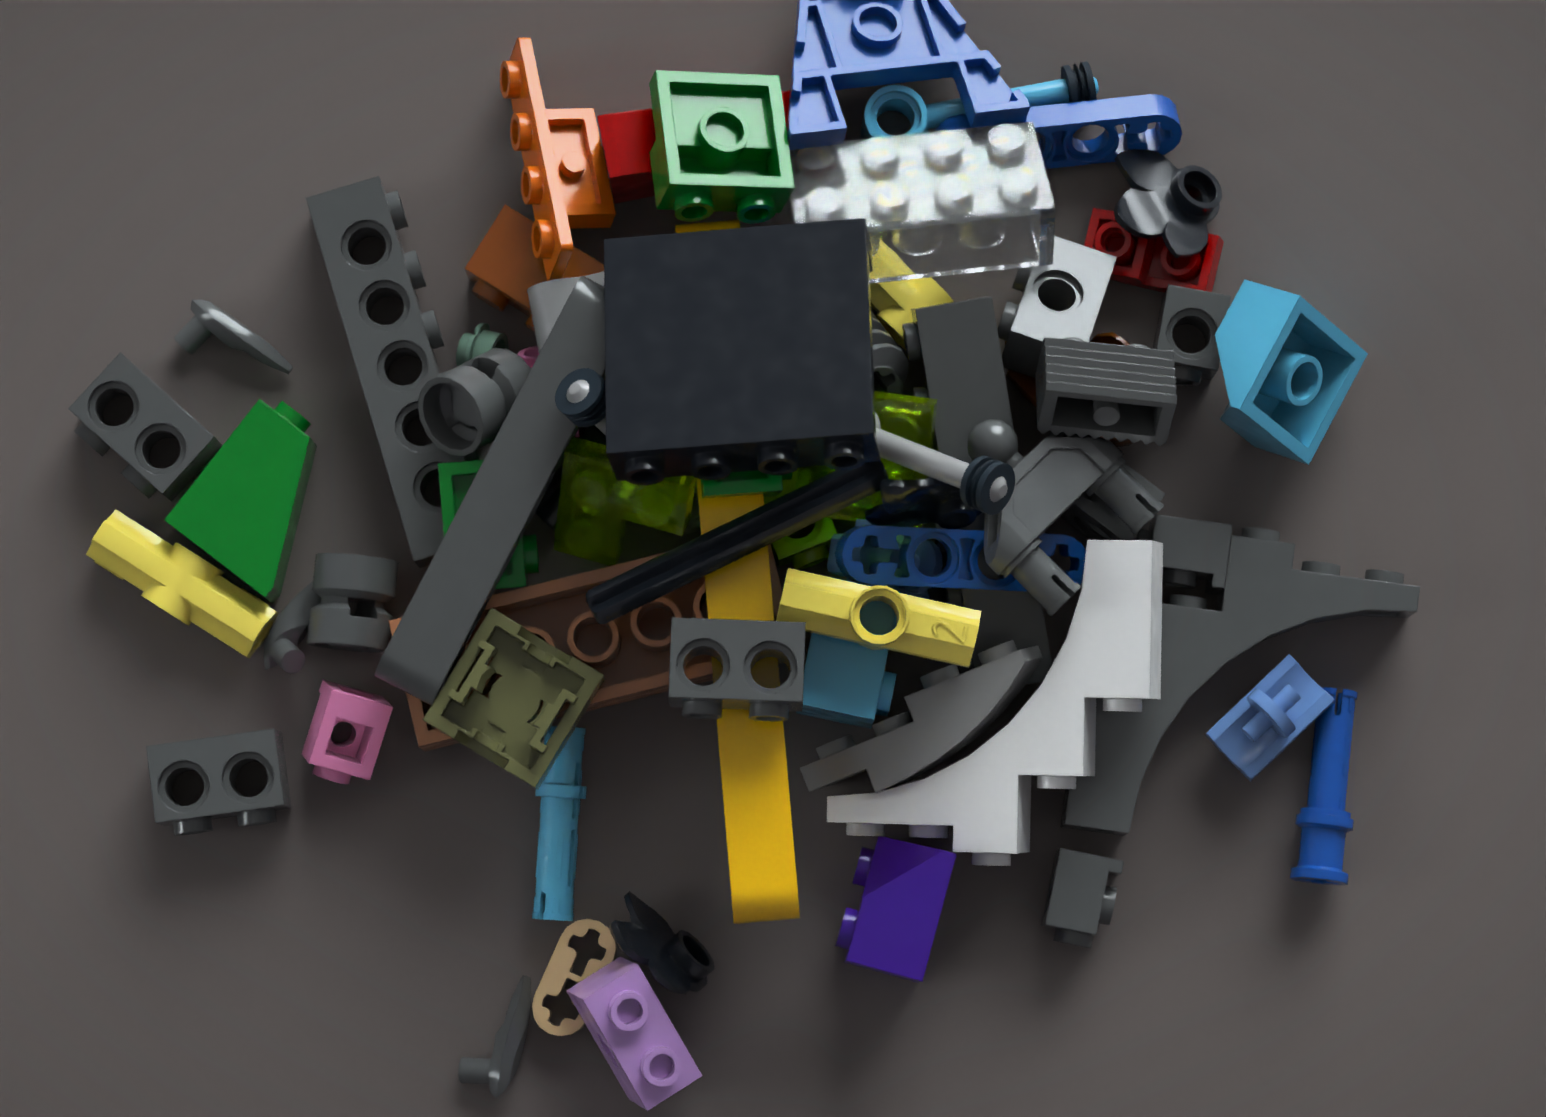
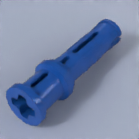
[1290,687,1358,885]

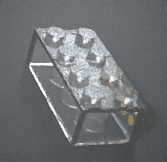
[783,121,1056,284]

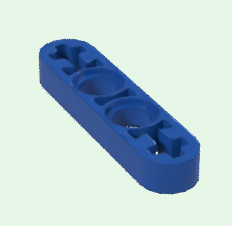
[934,94,1182,172]
[835,525,1086,591]

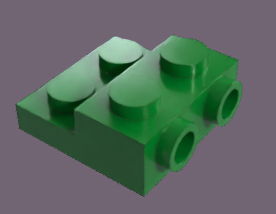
[649,70,795,224]

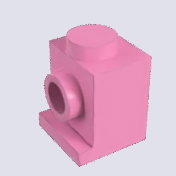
[301,679,393,784]

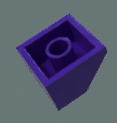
[835,836,957,983]

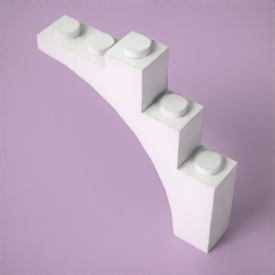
[827,540,1163,866]

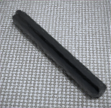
[585,461,889,624]

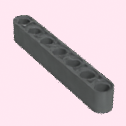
[374,275,605,705]

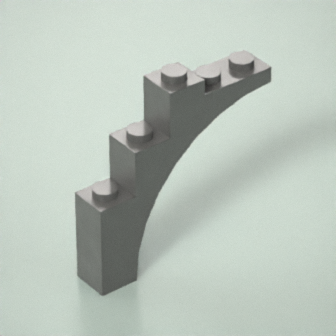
[1060,527,1420,836]

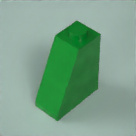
[164,399,317,604]

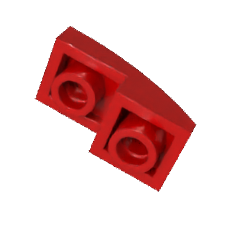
[1084,208,1224,293]

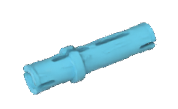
[532,726,587,921]

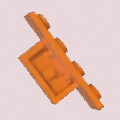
[500,37,616,281]

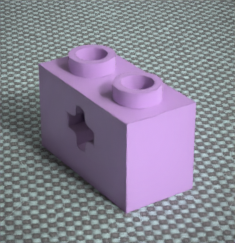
[566,956,702,1111]

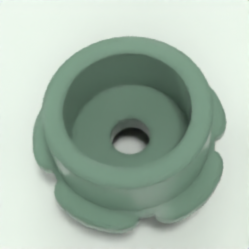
[456,323,509,367]

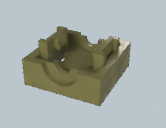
[423,607,605,790]

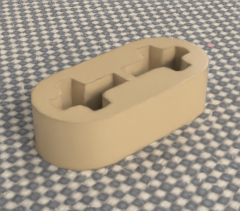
[532,919,617,1036]

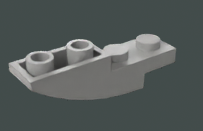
[800,640,1043,793]

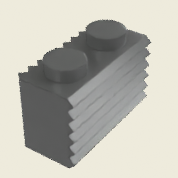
[1035,337,1177,446]

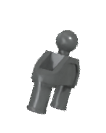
[967,419,1165,616]

